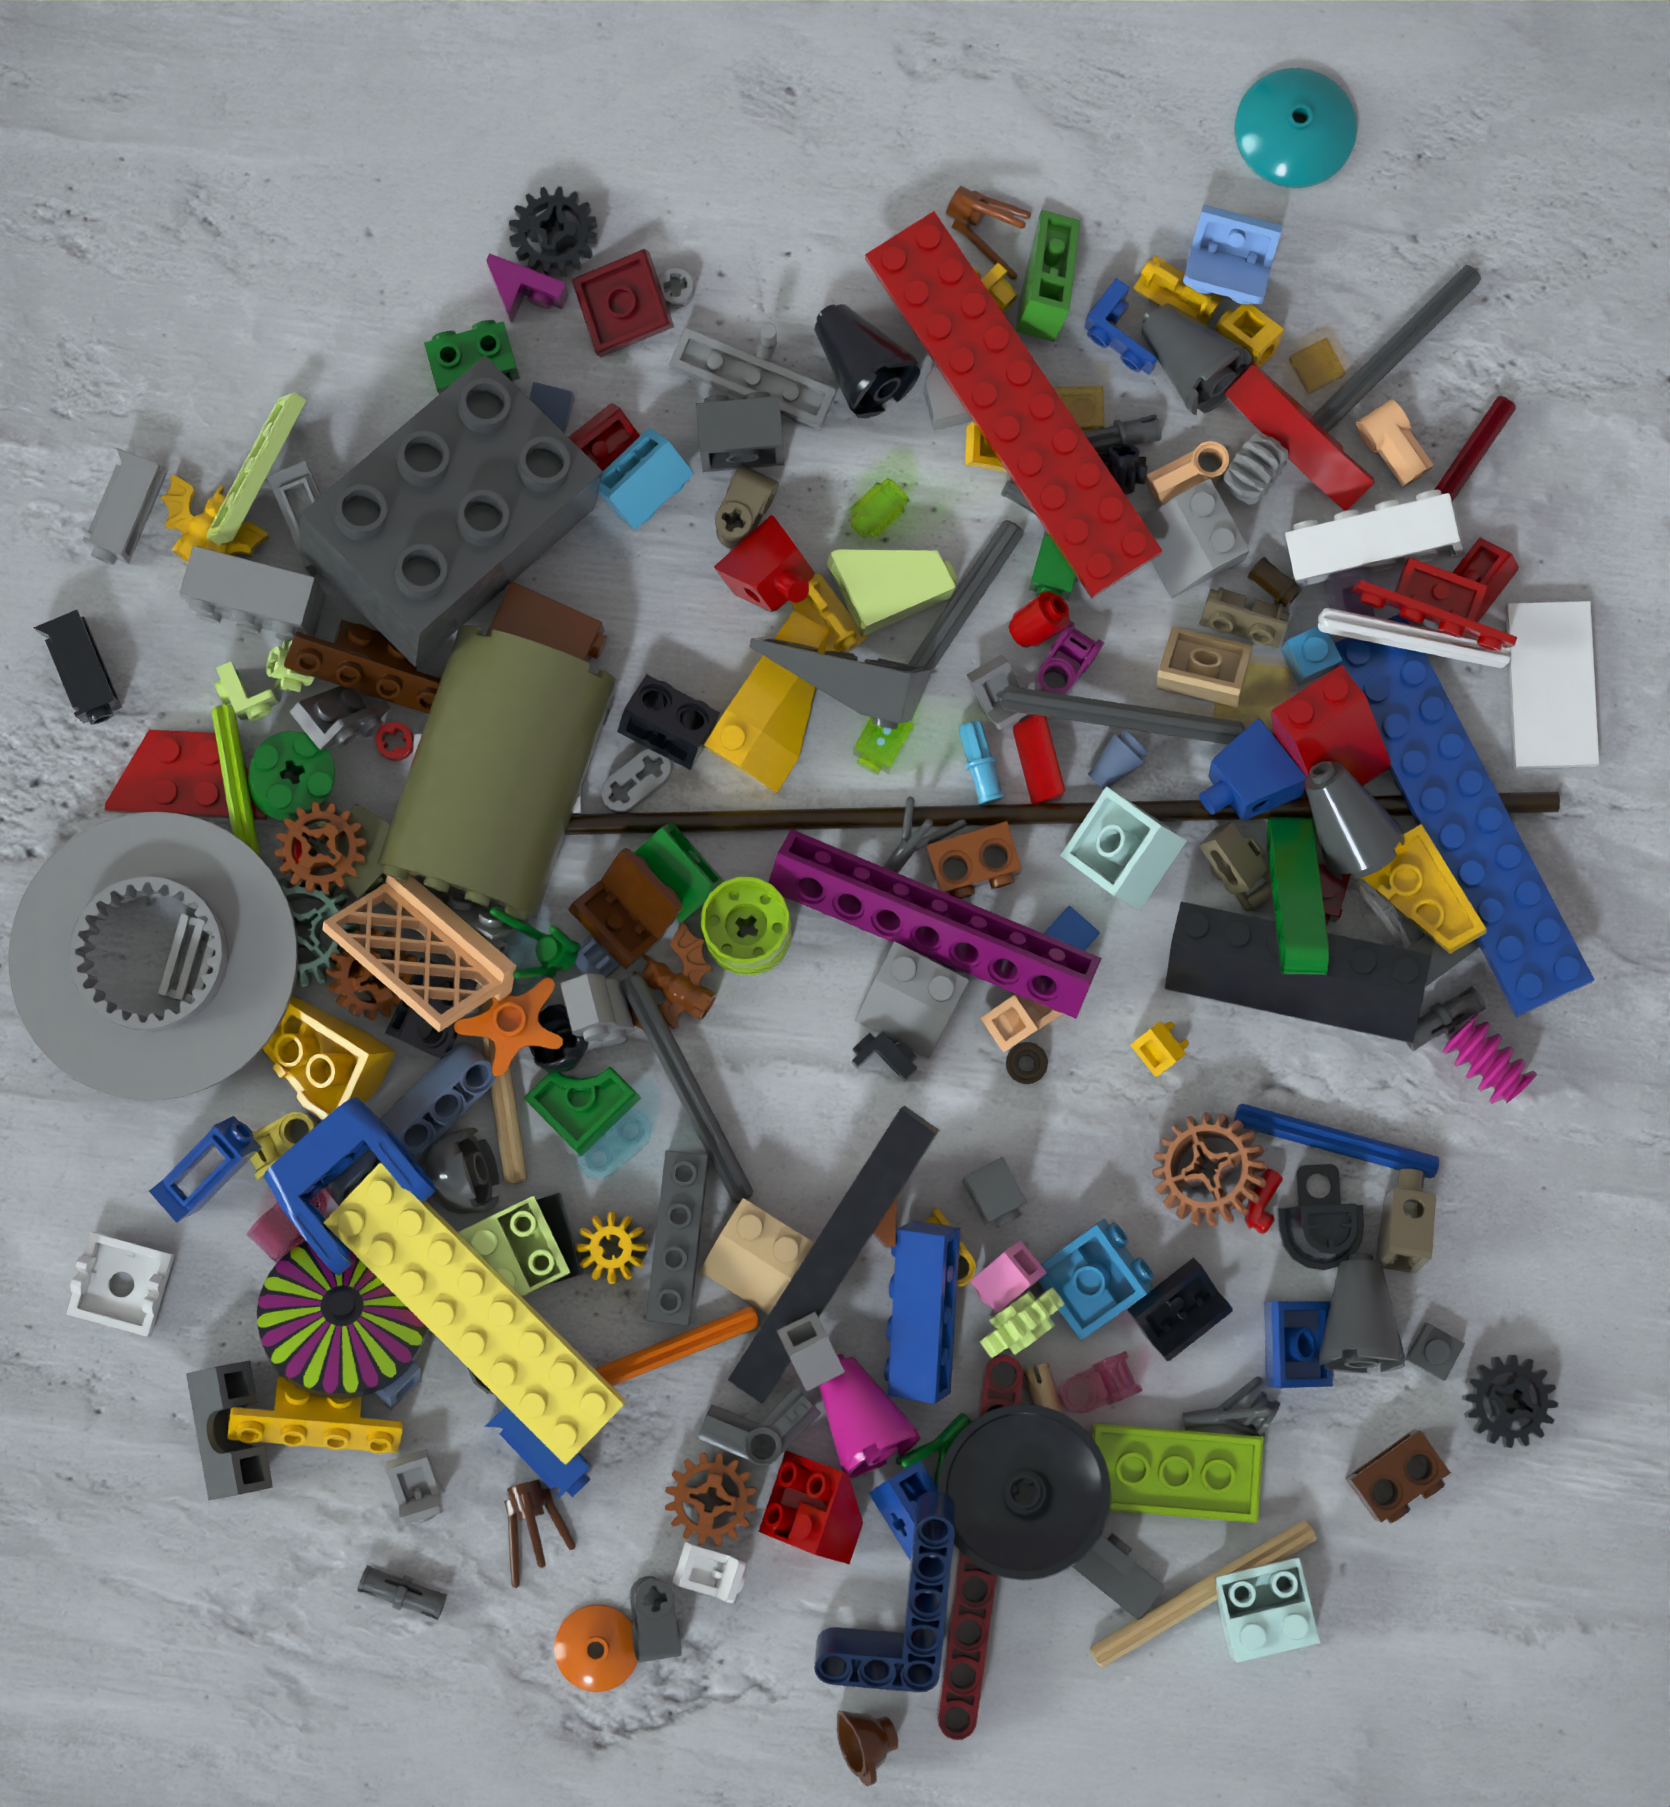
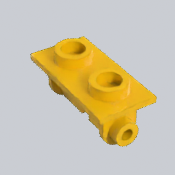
[1133,255,1224,325]
[789,572,868,653]

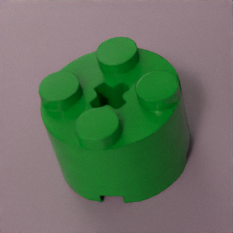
[247,731,335,823]

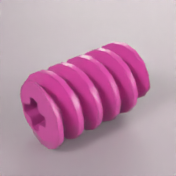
[1442,1012,1537,1104]

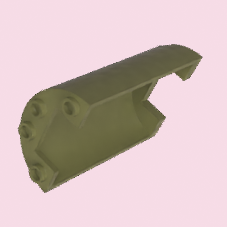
[377,625,617,922]

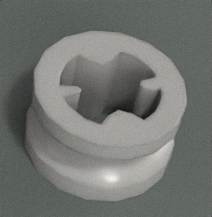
[659,267,694,309]

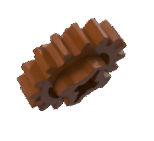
[274,802,369,895]
[326,927,418,1020]
[665,1452,757,1546]

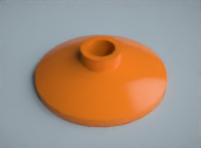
[554,1605,637,1692]

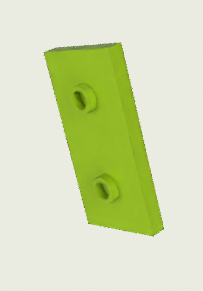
[1091,1423,1264,1523]

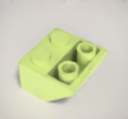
[458,1196,571,1298]

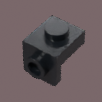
[852,1031,917,1082]

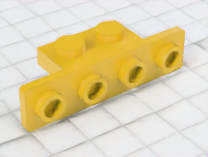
[227,1376,403,1454]

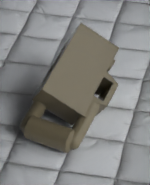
[1199,821,1273,912]

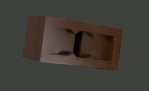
[1345,1429,1451,1524]

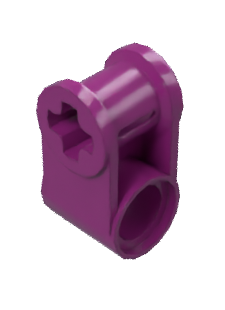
[1035,620,1105,695]

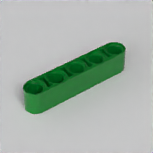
[1267,816,1329,975]

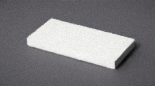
[1505,601,1599,769]

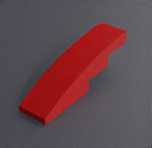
[1224,362,1375,511]

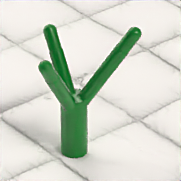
[896,1413,972,1488]

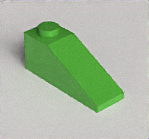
[1015,210,1080,342]

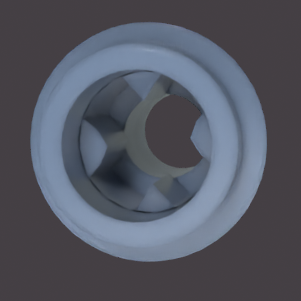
[1088,730,1149,790]

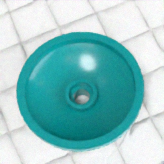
[1234,68,1357,188]

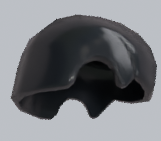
[529,1004,589,1073]

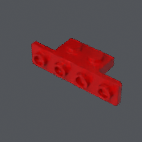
[1351,557,1518,652]

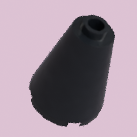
[814,304,921,419]

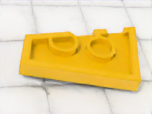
[1359,824,1487,954]

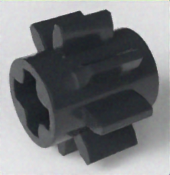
[1099,444,1148,495]

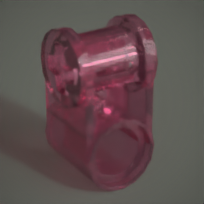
[247,1191,327,1263]
[1057,1351,1143,1414]

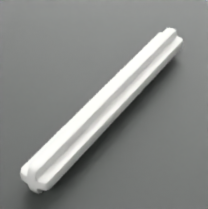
[1318,608,1511,669]

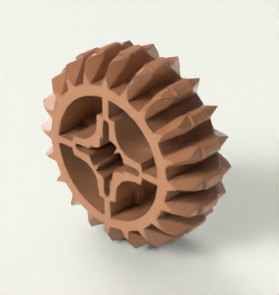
[1152,1112,1268,1227]

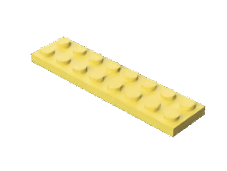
[323,1162,627,1465]

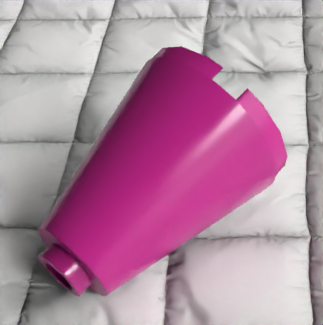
[819,1354,921,1478]

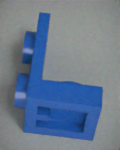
[1084,278,1158,375]

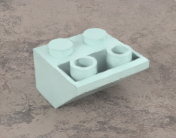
[1215,1557,1320,1663]

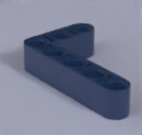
[814,1491,955,1692]

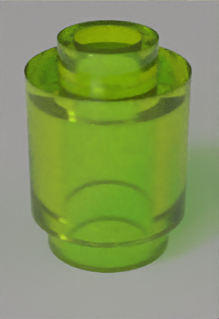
[848,478,909,539]

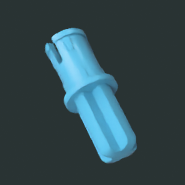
[959,721,1005,805]

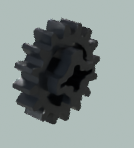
[509,186,598,277]
[1462,1355,1558,1448]

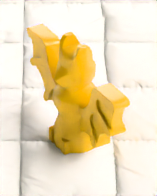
[161,475,270,563]

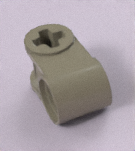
[715,464,779,549]

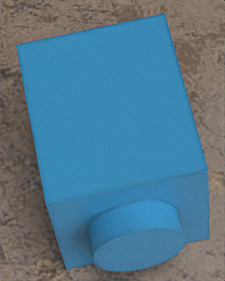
[1281,626,1343,687]

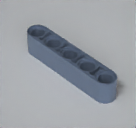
[325,1043,496,1206]

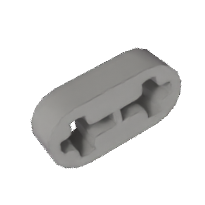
[601,749,672,813]

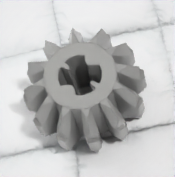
[1223,433,1288,505]

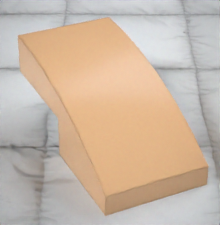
[980,995,1063,1053]

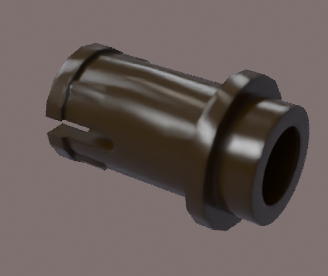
[1247,557,1302,608]

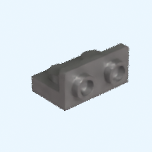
[289,686,391,751]

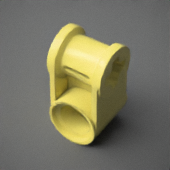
[250,1112,320,1181]

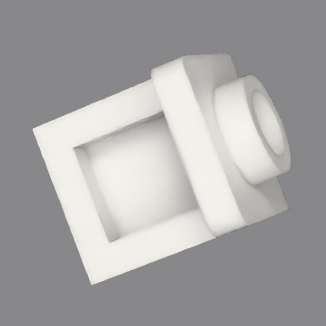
[672,1542,746,1604]

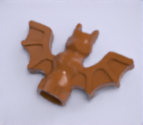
[630,923,717,1034]

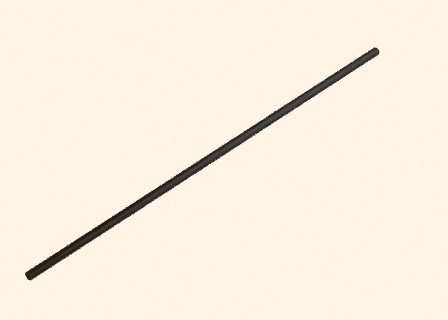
[565,792,1560,835]

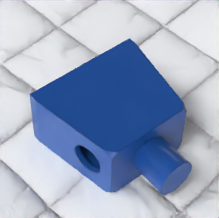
[1199,718,1307,820]

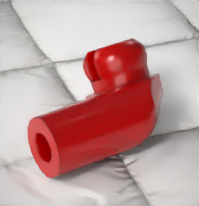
[1244,1169,1283,1234]

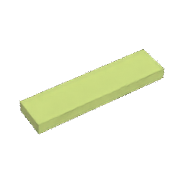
[206,392,307,545]

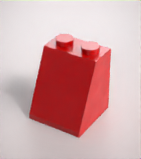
[1271,665,1391,792]

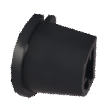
[1277,1164,1364,1270]

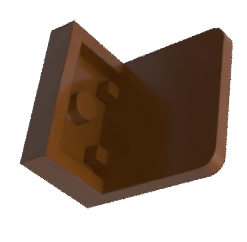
[568,848,683,970]

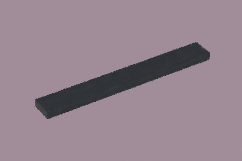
[728,1106,940,1404]

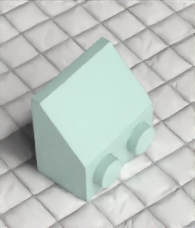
[1060,786,1187,910]

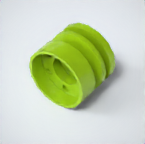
[701,877,792,976]

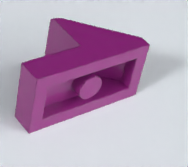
[486,253,568,323]

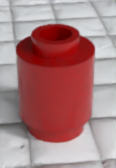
[1009,591,1070,648]

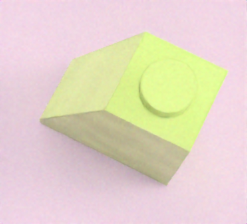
[826,549,957,637]

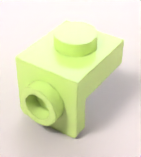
[214,661,279,721]

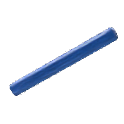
[1234,1104,1439,1179]

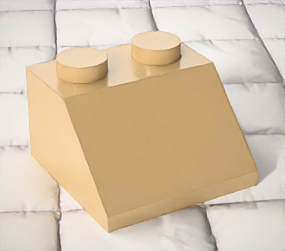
[699,1198,814,1315]

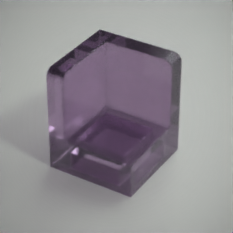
[1324,567,1375,617]

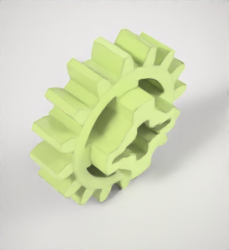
[980,1287,1065,1358]

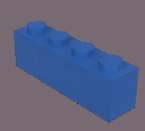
[884,1221,960,1404]

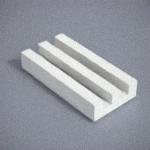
[158,913,215,1004]

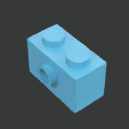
[598,427,694,530]

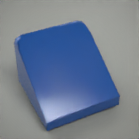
[1044,905,1100,951]

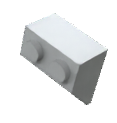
[1142,479,1250,598]
[855,941,969,1058]

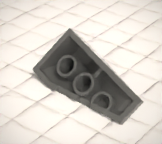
[749,637,932,729]

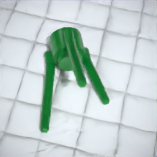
[490,907,580,979]

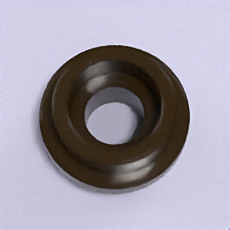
[1006,1042,1048,1084]

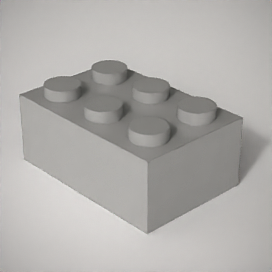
[179,546,326,642]

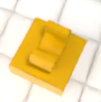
[1130,1021,1189,1078]

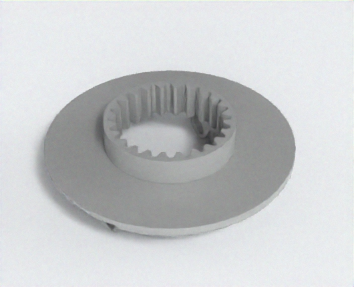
[8,812,298,1101]

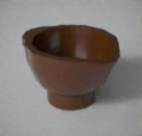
[837,1710,898,1787]

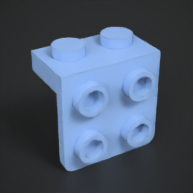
[1183,204,1283,305]

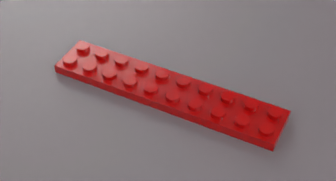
[865,211,1163,598]

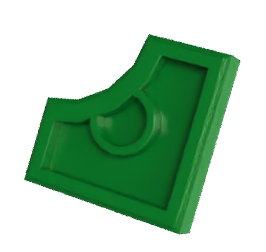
[524,1066,641,1157]

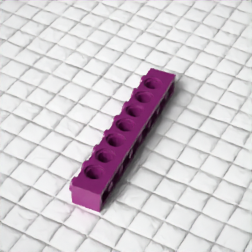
[768,829,1102,1019]

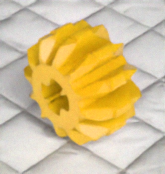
[576,1211,649,1284]

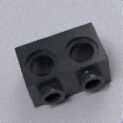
[617,674,720,770]
[385,957,478,1059]

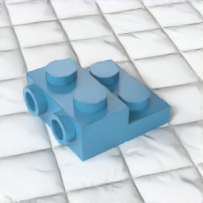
[1038,1218,1154,1340]

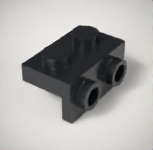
[1127,1257,1233,1361]

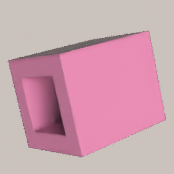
[970,1240,1047,1314]

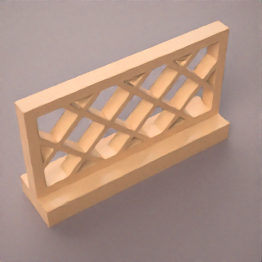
[322,875,517,1032]

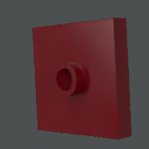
[571,249,674,357]

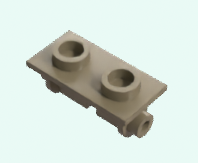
[1199,587,1290,648]

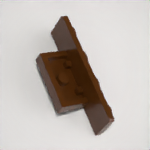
[284,619,441,714]

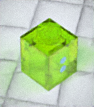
[853,717,914,775]

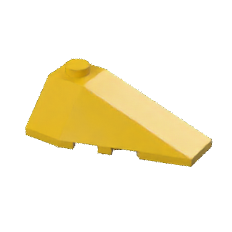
[704,610,829,794]
[262,995,396,1120]

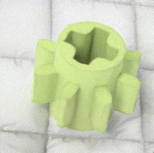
[266,640,315,692]

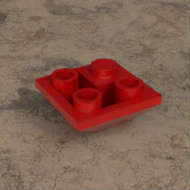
[758,1450,863,1565]

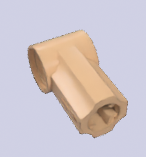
[1356,399,1434,487]
[1146,441,1229,506]

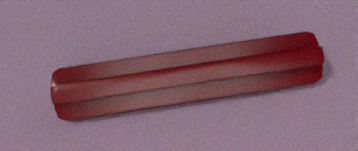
[1434,396,1516,502]

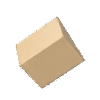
[1157,627,1253,708]

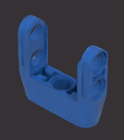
[264,1097,437,1275]

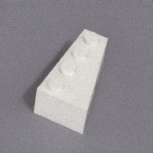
[1285,490,1465,587]

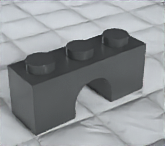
[186,1361,273,1501]

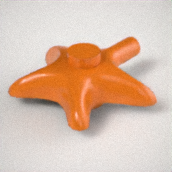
[453,978,563,1077]

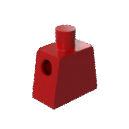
[714,515,815,612]

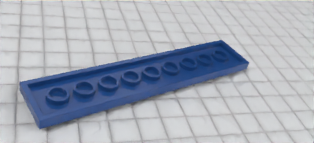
[1334,614,1595,1018]

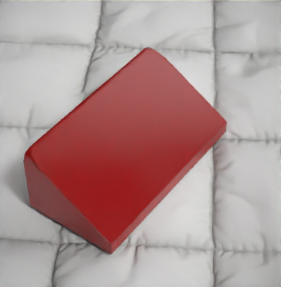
[568,403,640,471]
[1452,537,1519,622]
[1012,715,1065,804]

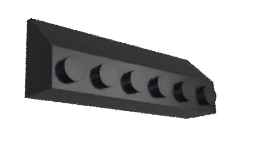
[1165,901,1432,1044]

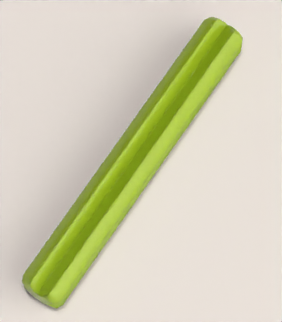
[212,704,260,856]

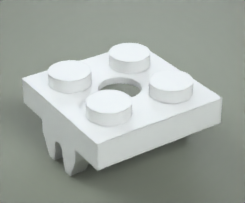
[66,1232,175,1337]

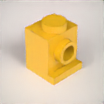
[1215,304,1284,368]

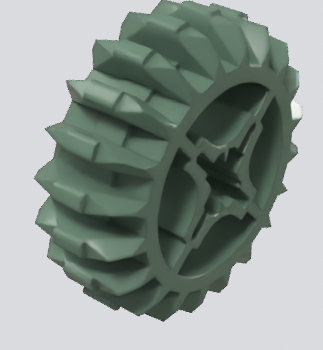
[279,877,360,988]

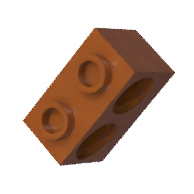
[926,821,1022,899]

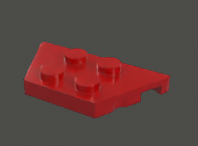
[104,730,268,820]

